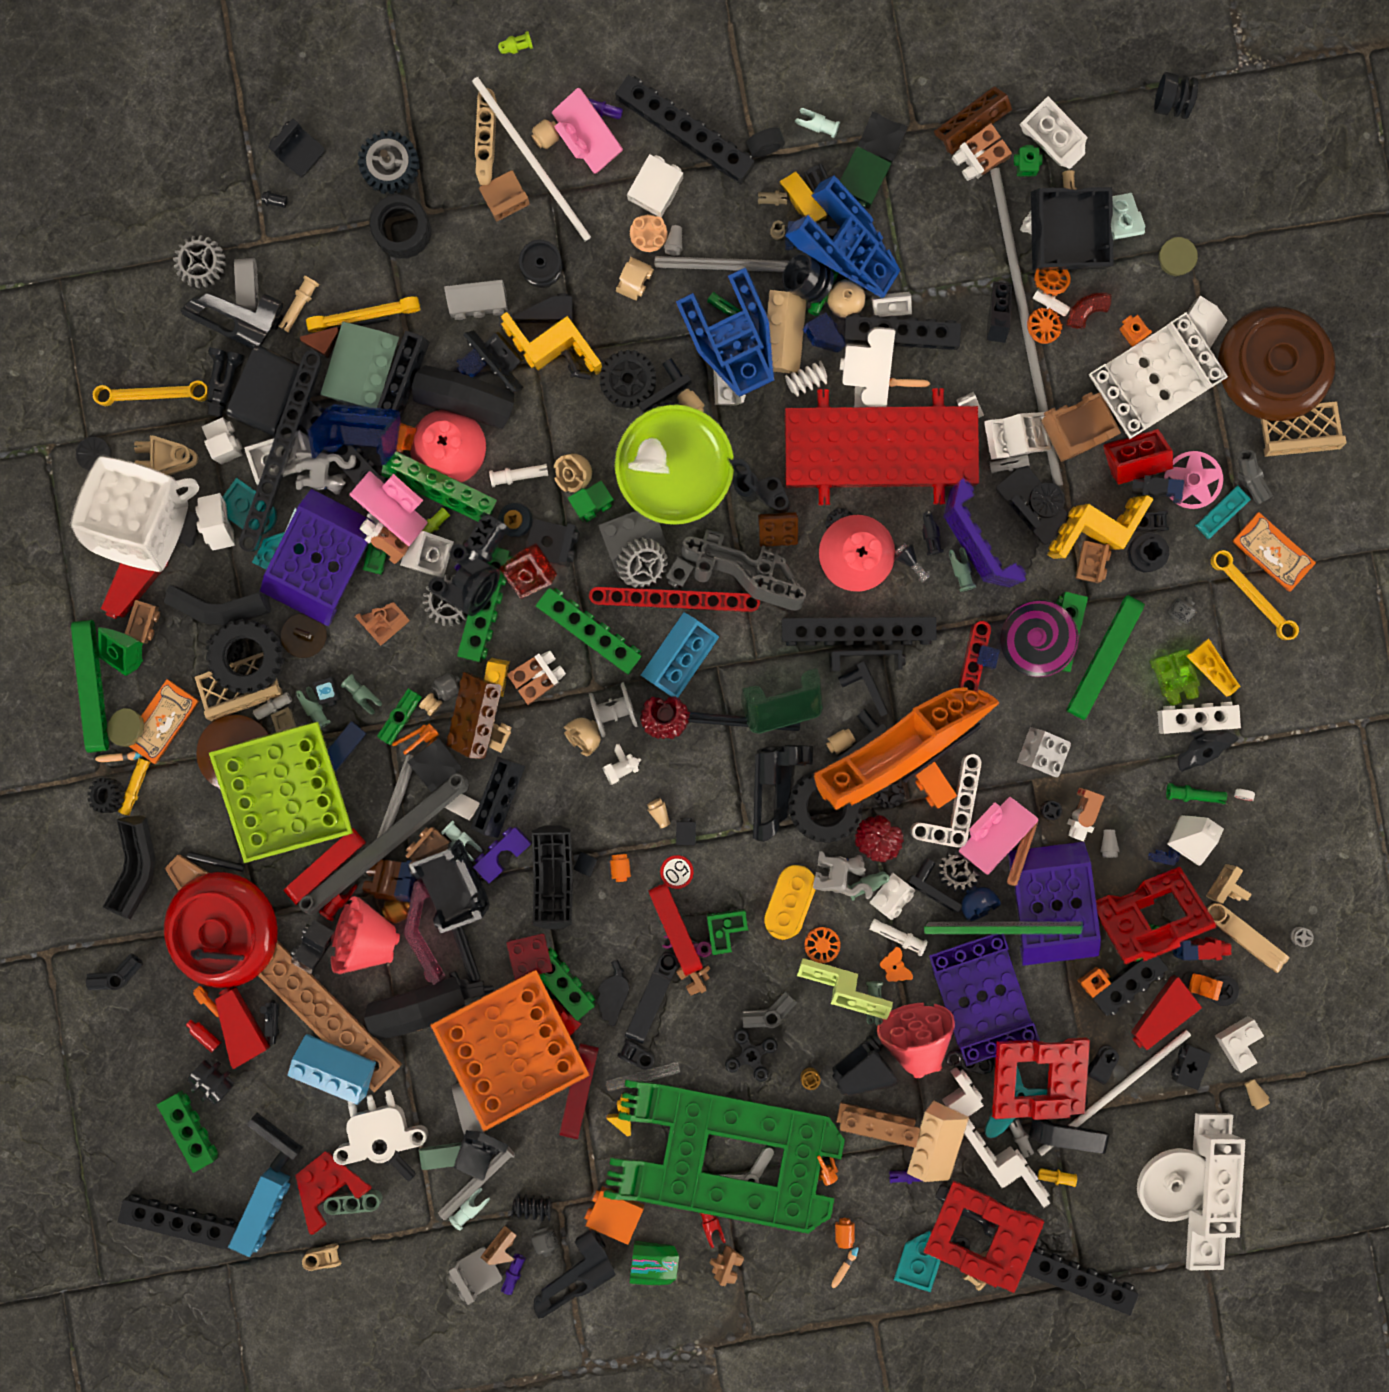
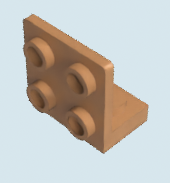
[479,170,530,222]

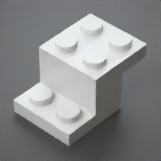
[984,412,1052,459]

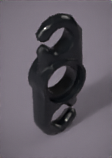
[946,1050,994,1074]

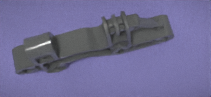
[681,528,806,611]

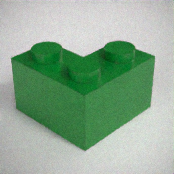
[568,480,614,522]
[707,909,748,955]

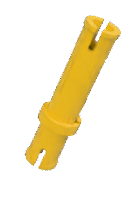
[118,758,150,816]

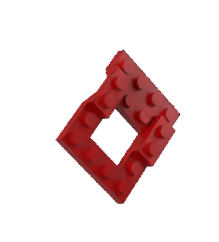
[1096,867,1216,964]
[992,1038,1090,1120]
[924,1180,1044,1293]

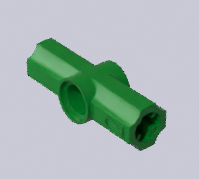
[377,688,423,745]

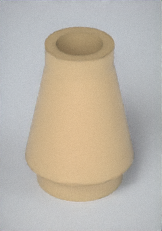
[647,798,671,828]
[1244,1079,1270,1110]

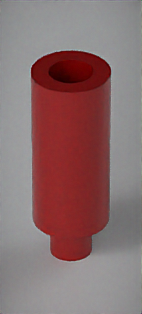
[186,1020,221,1053]

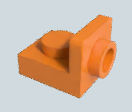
[1188,973,1223,1000]

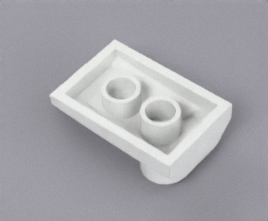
[1020,96,1088,169]
[244,430,318,485]

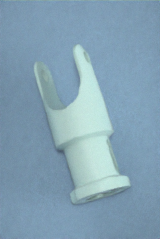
[795,108,840,138]
[441,820,482,861]
[449,1188,490,1230]

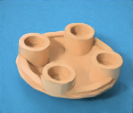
[630,215,668,252]

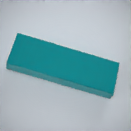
[1195,486,1251,539]

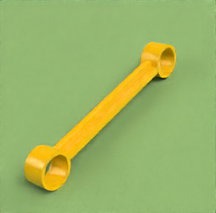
[306,297,420,333]
[93,381,208,406]
[1211,551,1299,640]

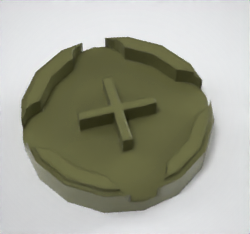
[1158,237,1198,276]
[107,708,144,747]

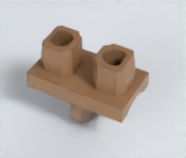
[676,965,710,995]
[709,1245,744,1286]

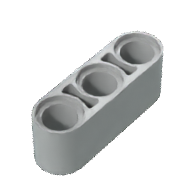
[234,258,259,312]
[452,1083,485,1135]

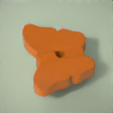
[879,946,913,982]

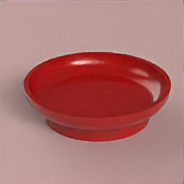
[164,872,278,988]

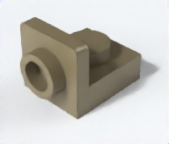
[271,707,297,732]

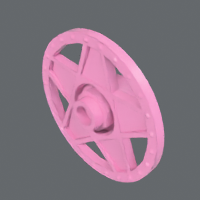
[1164,451,1223,509]

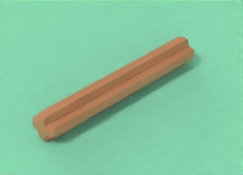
[1007,822,1038,886]

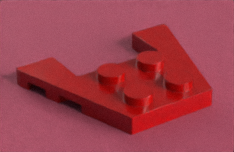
[295,1151,372,1235]

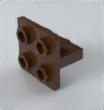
[758,512,798,547]

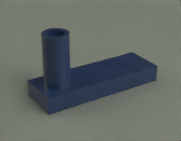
[327,721,367,773]

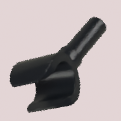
[1190,727,1206,742]

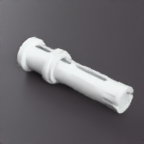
[489,464,548,488]
[869,918,928,956]

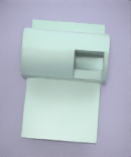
[1111,193,1145,240]

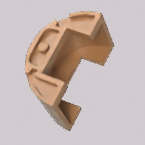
[1041,392,1121,462]

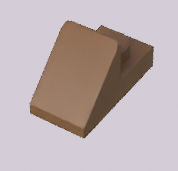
[480,1226,517,1265]

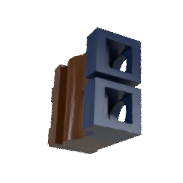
[362,860,417,903]

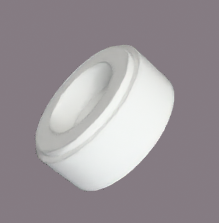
[1234,789,1255,801]

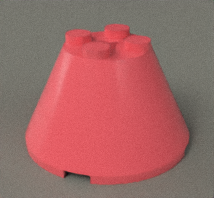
[410,409,486,483]
[819,515,895,591]
[331,896,400,974]
[877,1003,955,1078]

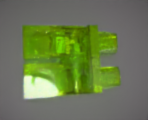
[1149,649,1200,706]

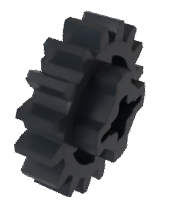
[938,851,980,893]

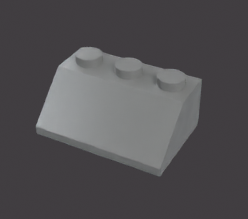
[444,280,508,320]

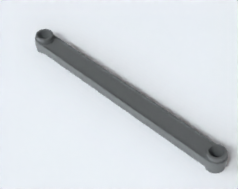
[299,774,469,915]

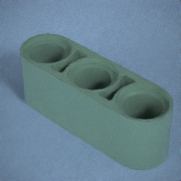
[419,1142,462,1170]
[324,1189,383,1215]

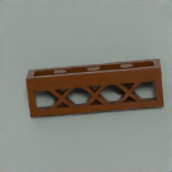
[934,86,1012,155]

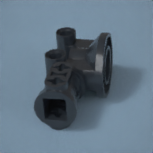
[428,512,511,616]

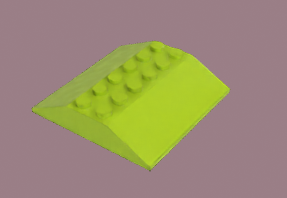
[209,722,353,863]

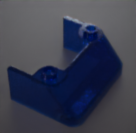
[308,405,401,465]

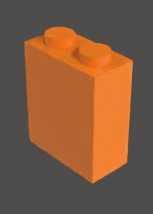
[584,1186,644,1245]

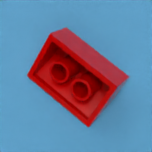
[1103,429,1173,485]

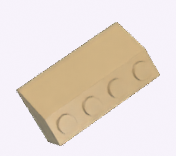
[767,290,806,374]
[907,1101,969,1182]

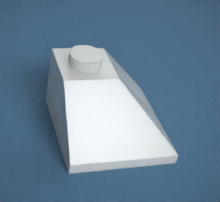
[1187,296,1228,348]
[400,531,454,578]
[1168,815,1224,866]

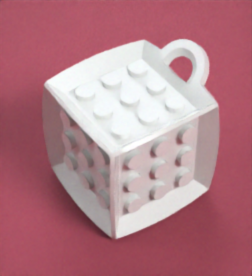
[71,456,199,572]

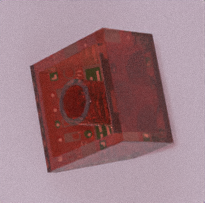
[499,543,557,599]

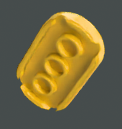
[764,865,815,940]

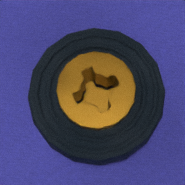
[498,503,533,537]

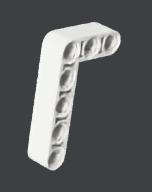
[910,754,981,847]

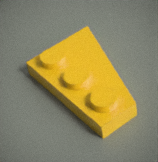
[1187,639,1241,697]

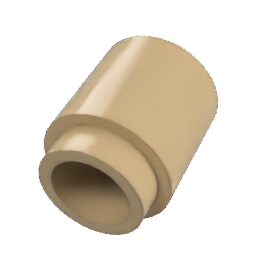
[677,389,705,412]
[826,729,856,755]

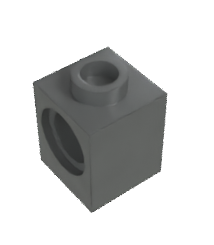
[666,557,694,589]

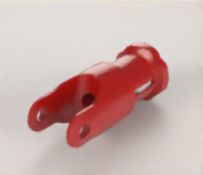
[319,884,357,921]
[700,1213,725,1249]

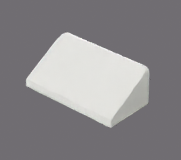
[872,292,912,317]
[445,794,480,821]

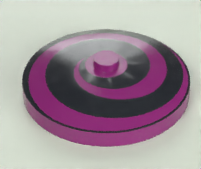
[1000,600,1079,677]

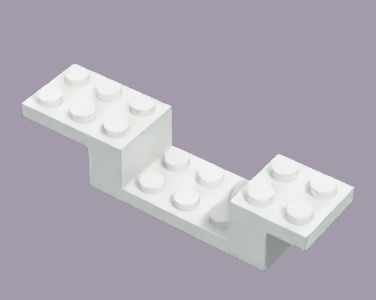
[942,1067,1050,1207]
[1186,1113,1245,1270]

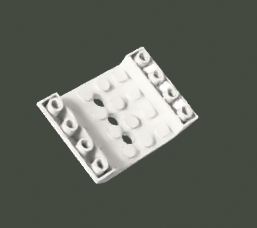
[1088,312,1228,439]

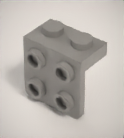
[1017,727,1071,778]
[448,1247,502,1305]

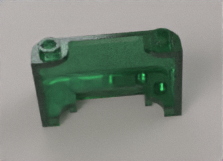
[741,668,823,734]

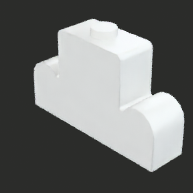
[840,327,895,407]

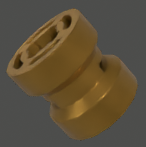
[800,1067,821,1090]

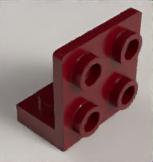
[506,933,553,980]

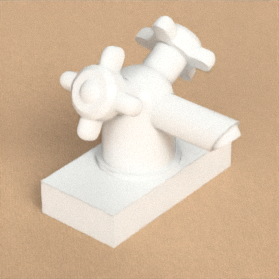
[602,744,641,785]

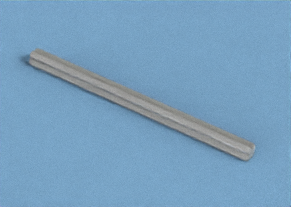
[654,256,789,272]

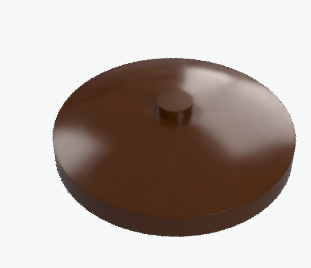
[196,715,269,788]

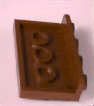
[446,672,502,759]

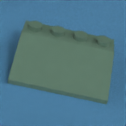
[320,321,399,413]

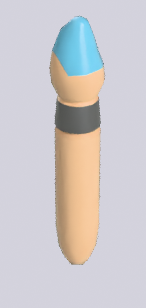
[95,751,142,762]
[831,1247,859,1288]

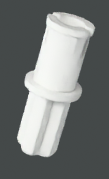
[1032,288,1070,316]

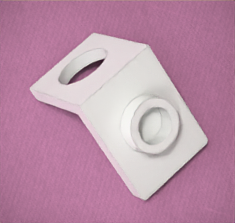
[956,392,984,418]

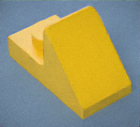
[606,1094,631,1136]

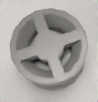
[1290,926,1314,947]

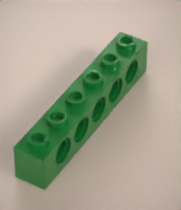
[381,449,497,522]
[457,548,513,663]
[536,588,642,675]

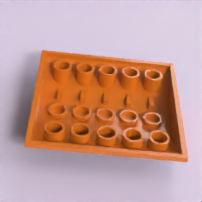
[430,970,589,1131]

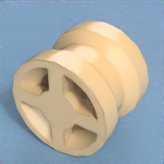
[419,692,443,717]

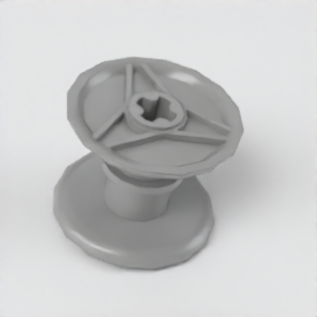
[589,682,638,738]

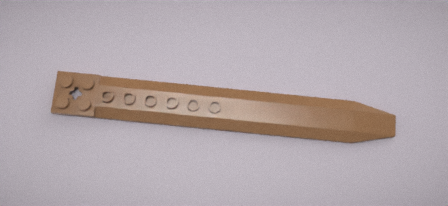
[165,854,402,1093]

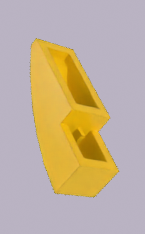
[779,172,827,223]

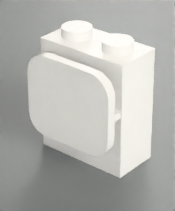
[627,154,683,217]

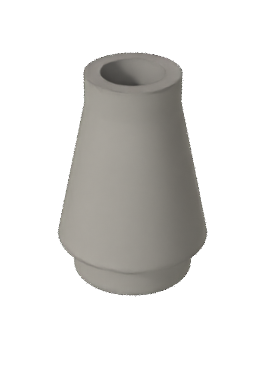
[664,225,683,256]
[1100,830,1120,858]

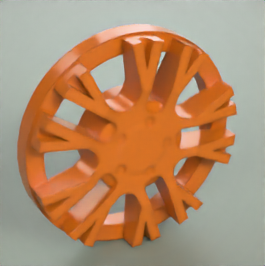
[1034,269,1071,296]
[1027,308,1062,344]
[804,927,840,963]

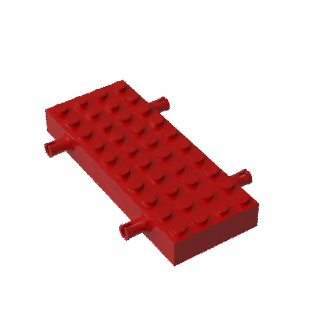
[784,388,979,506]

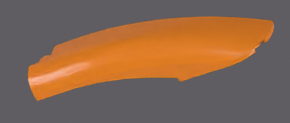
[814,687,999,809]

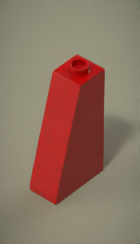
[101,562,168,619]
[1131,975,1202,1050]
[215,987,271,1069]

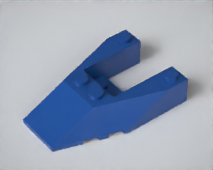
[786,175,901,298]
[676,268,774,397]

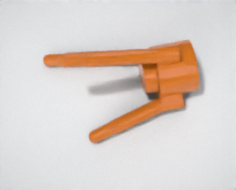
[392,723,440,754]
[817,1156,838,1185]

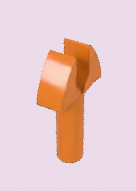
[193,985,219,1017]

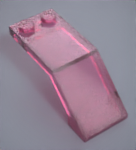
[404,879,445,985]

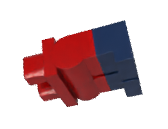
[1173,937,1231,960]

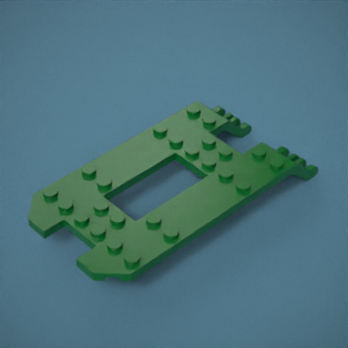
[603,1079,845,1234]

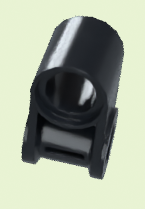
[1135,511,1169,532]
[617,1038,655,1070]
[1087,1045,1119,1085]

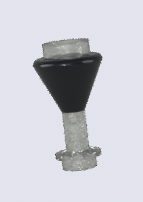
[894,542,931,583]

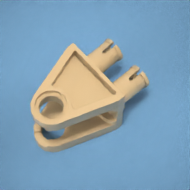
[134,436,198,476]

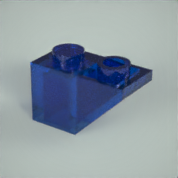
[803,313,846,353]

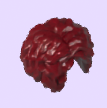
[640,696,690,739]
[855,815,904,862]

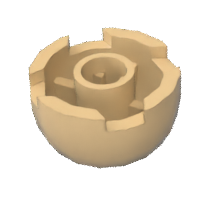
[827,279,866,319]
[554,453,592,493]
[564,717,601,756]

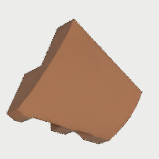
[355,602,410,645]

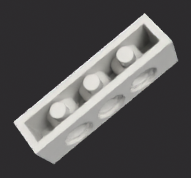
[1157,702,1241,734]

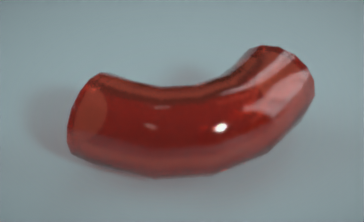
[1066,293,1112,329]

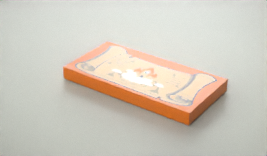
[1232,512,1316,592]
[129,679,200,764]

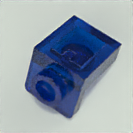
[456,348,488,377]
[977,646,1000,669]
[1148,847,1180,866]

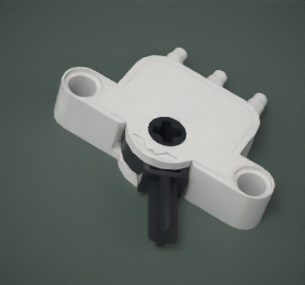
[333,1090,429,1181]

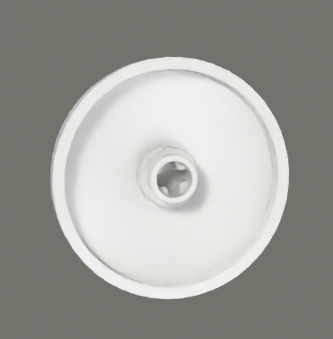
[1137,1148,1206,1221]

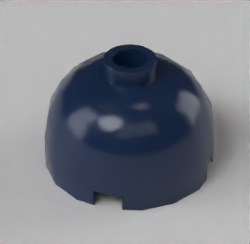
[961,886,1001,922]

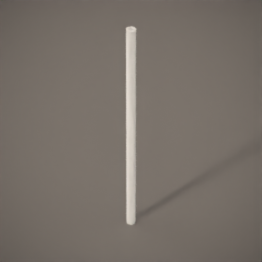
[472,77,591,242]
[1037,1030,1191,1156]

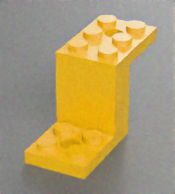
[501,312,602,375]
[1047,495,1153,559]

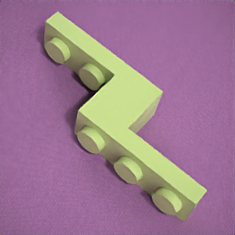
[797,958,893,1020]

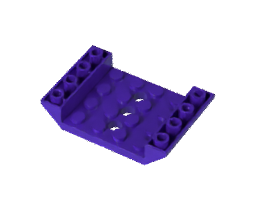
[943,478,1026,588]
[260,489,374,627]
[1008,841,1101,966]
[929,934,1040,1066]

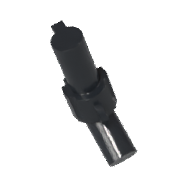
[561,349,591,380]

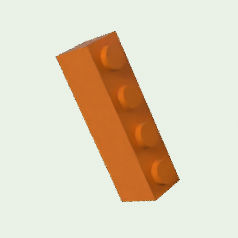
[915,762,957,809]

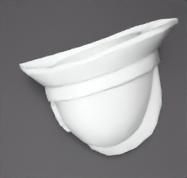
[629,438,669,473]

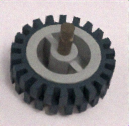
[358,130,420,194]

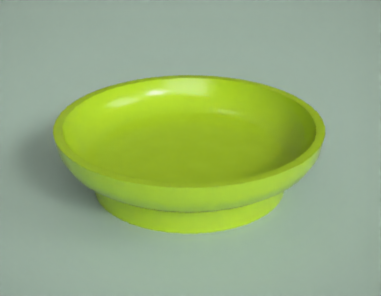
[615,405,734,524]

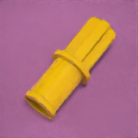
[1037,1168,1077,1187]

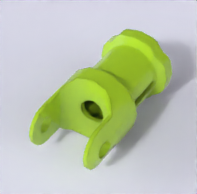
[498,31,533,54]

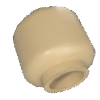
[531,119,559,149]

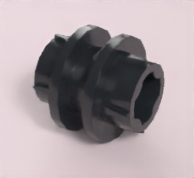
[1127,533,1169,573]
[187,1059,235,1105]

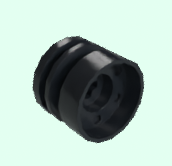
[1154,72,1198,119]
[782,253,834,303]

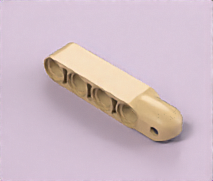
[475,88,497,185]
[1207,903,1289,973]

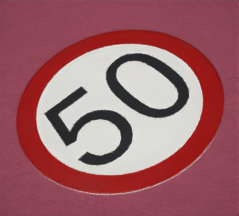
[660,855,694,889]

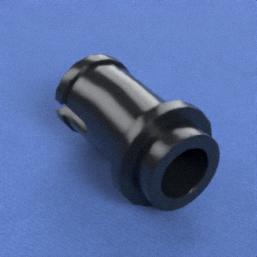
[262,190,288,208]

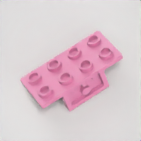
[552,88,623,174]
[350,471,428,546]
[959,797,1039,875]

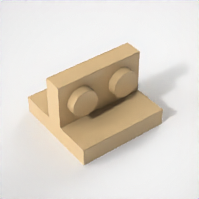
[1206,864,1252,904]

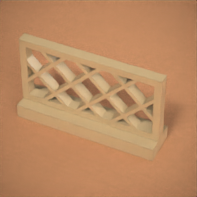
[1261,402,1346,457]
[195,652,283,721]

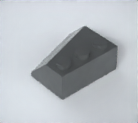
[598,511,666,581]

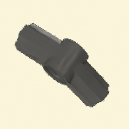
[1238,450,1273,505]
[742,991,797,1028]

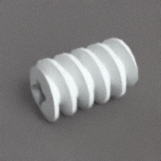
[785,361,827,397]

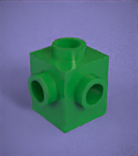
[1014,145,1042,176]

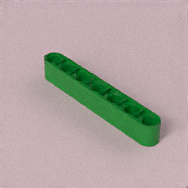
[1066,595,1145,720]
[71,620,109,753]

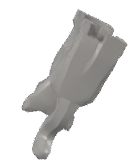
[296,450,356,495]
[813,851,873,899]

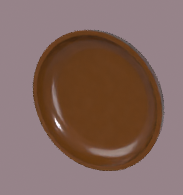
[1218,306,1336,421]

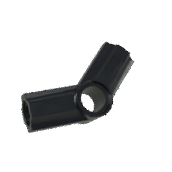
[86,953,143,990]

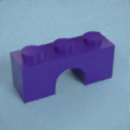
[473,826,532,884]

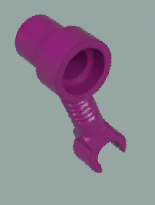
[662,936,712,957]

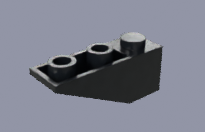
[986,281,1012,343]

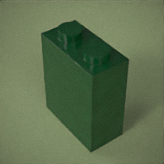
[840,146,891,209]

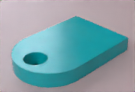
[223,478,277,534]

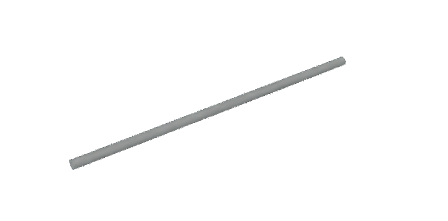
[990,168,1063,486]

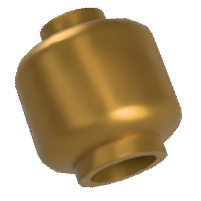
[382,900,412,924]

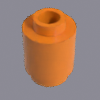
[610,854,631,882]
[835,1218,855,1249]

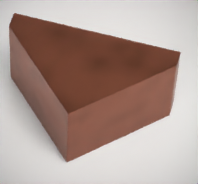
[300,327,340,358]

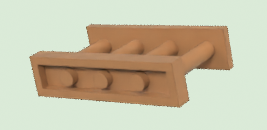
[836,1102,920,1148]

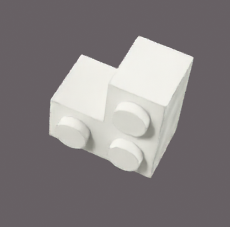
[202,417,243,464]
[195,493,235,550]
[1215,1016,1264,1073]

